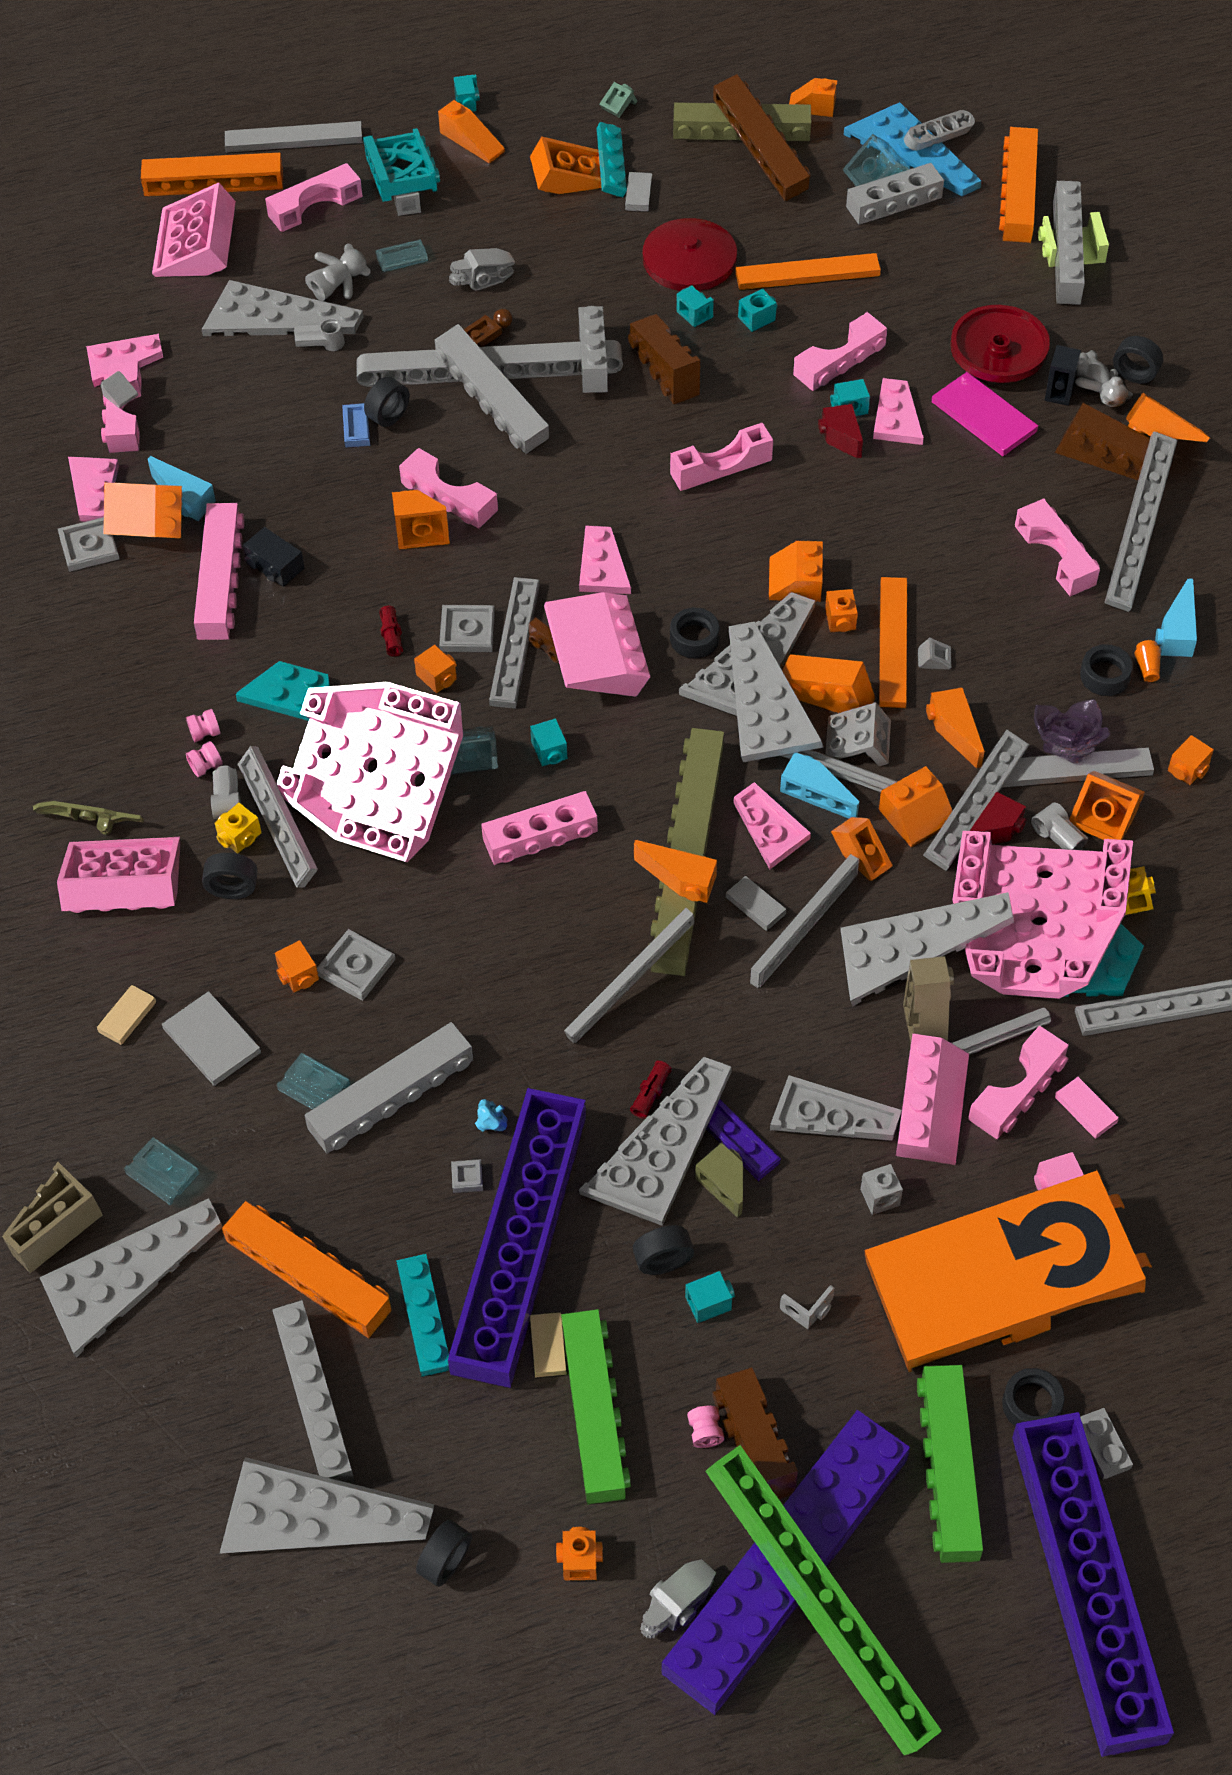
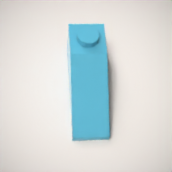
[148,456,216,521]
[1155,579,1197,657]
[780,753,859,818]

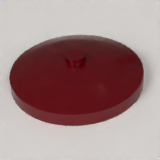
[643,218,737,291]
[951,305,1050,383]

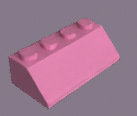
[896,1034,969,1165]

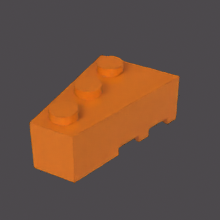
[782,654,875,713]

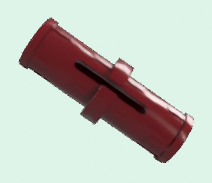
[379,605,403,657]
[630,1060,672,1119]

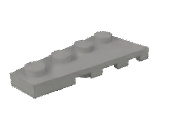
[770,1075,902,1141]

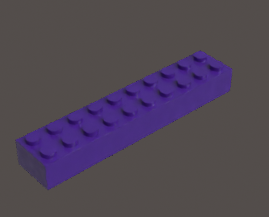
[448,1088,586,1388]
[662,1410,910,1715]
[1012,1412,1174,1757]

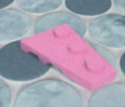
[86,334,163,388]
[873,378,923,445]
[68,457,119,522]
[579,526,631,594]
[734,782,811,870]

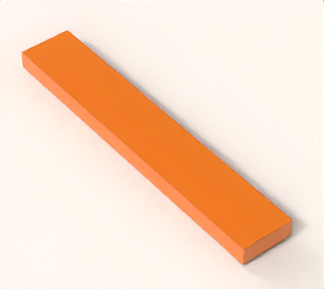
[736,253,881,290]
[879,577,907,708]

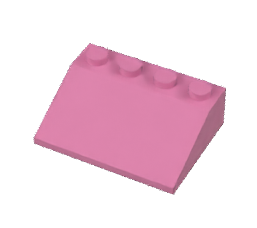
[152,183,236,277]
[544,592,650,697]
[57,837,180,913]

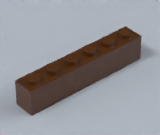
[713,74,811,201]

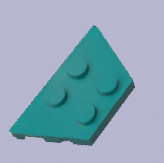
[236,661,330,721]
[1063,923,1144,997]

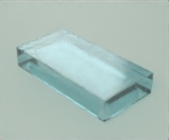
[376,239,428,272]

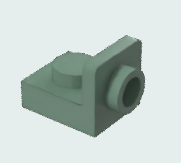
[599,82,637,118]

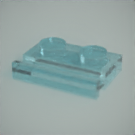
[277,1053,350,1110]
[124,1137,199,1206]

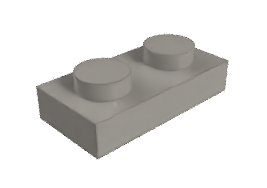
[1081,1408,1133,1480]

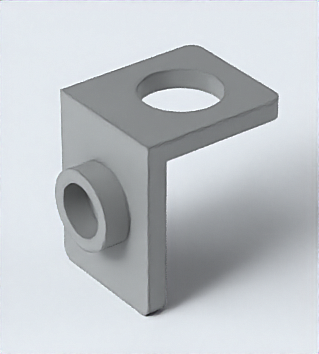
[780,1285,835,1329]

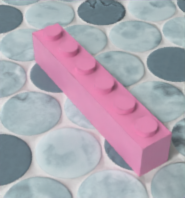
[194,503,244,640]

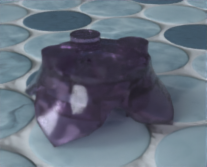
[1034,699,1110,763]

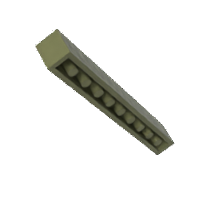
[648,728,724,976]

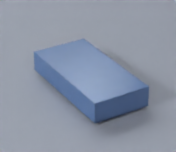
[342,403,370,448]

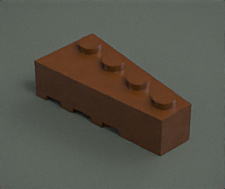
[628,314,700,404]
[1055,403,1150,480]
[712,1367,798,1499]

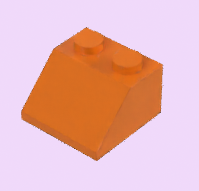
[392,490,450,550]
[769,541,823,602]
[879,766,953,847]
[1069,771,1145,840]

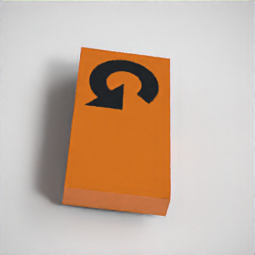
[865,1171,1152,1372]

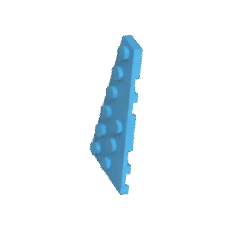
[844,102,981,196]

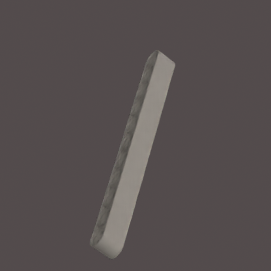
[356,340,623,387]

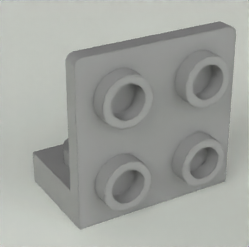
[825,703,891,766]

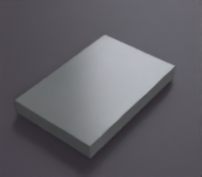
[162,991,261,1086]

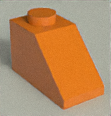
[789,78,837,117]
[831,817,893,881]

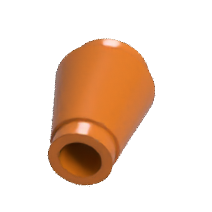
[1134,640,1161,682]

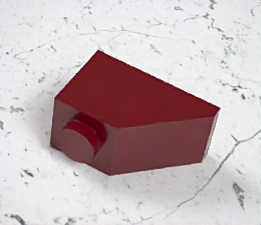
[818,404,863,458]
[970,792,1027,844]

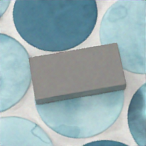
[625,172,652,212]
[726,876,786,931]

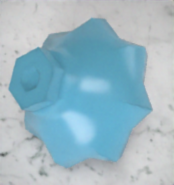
[475,1099,508,1132]

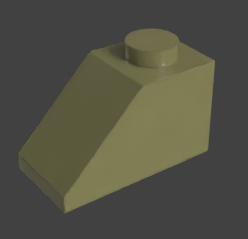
[695,1143,743,1218]

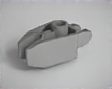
[449,248,515,291]
[640,1559,716,1639]

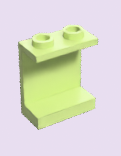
[1038,212,1109,267]

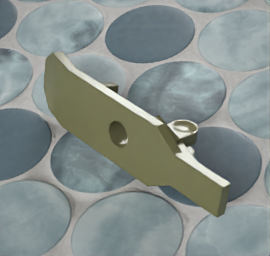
[33,801,144,835]

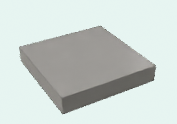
[58,517,119,572]
[439,605,495,652]
[317,929,395,1001]

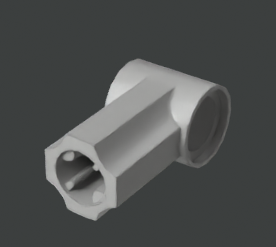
[294,318,345,351]
[211,766,241,819]
[1031,802,1088,850]

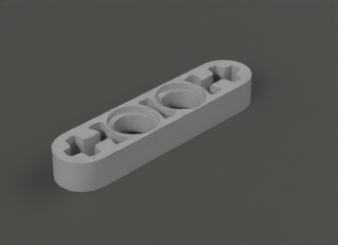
[904,110,975,151]

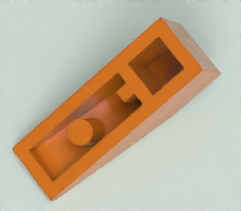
[438,100,505,164]
[926,688,985,768]
[634,840,717,903]

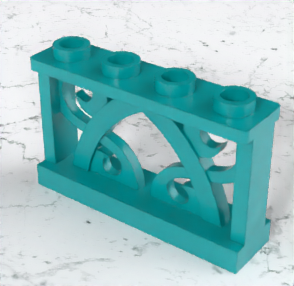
[363,128,440,202]

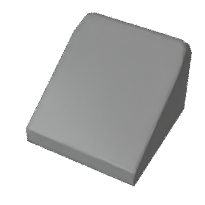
[101,371,138,408]
[918,637,952,670]

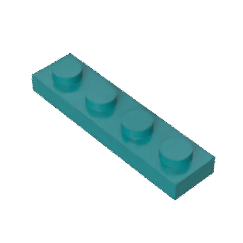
[596,122,627,198]
[396,1254,449,1377]

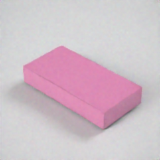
[1055,1077,1119,1139]

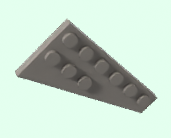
[202,280,363,336]
[679,592,815,716]
[729,622,823,762]
[841,892,1014,1006]
[579,1057,732,1226]
[40,1198,222,1357]
[220,1457,434,1553]

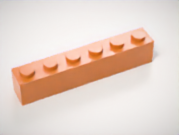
[999,127,1038,243]
[141,152,283,196]
[222,1201,392,1339]

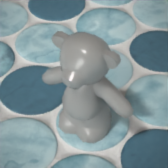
[305,244,371,301]
[1075,350,1133,407]

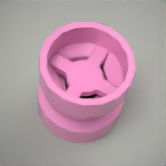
[186,709,220,743]
[186,742,223,777]
[687,1405,724,1448]

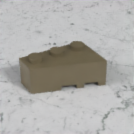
[903,956,954,1043]
[2,1162,103,1273]

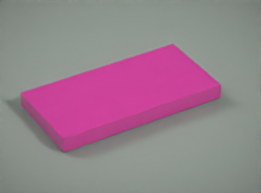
[932,372,1038,457]

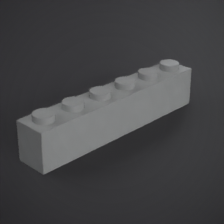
[1053,181,1084,304]
[434,324,549,454]
[304,1022,473,1154]
[272,1300,355,1484]

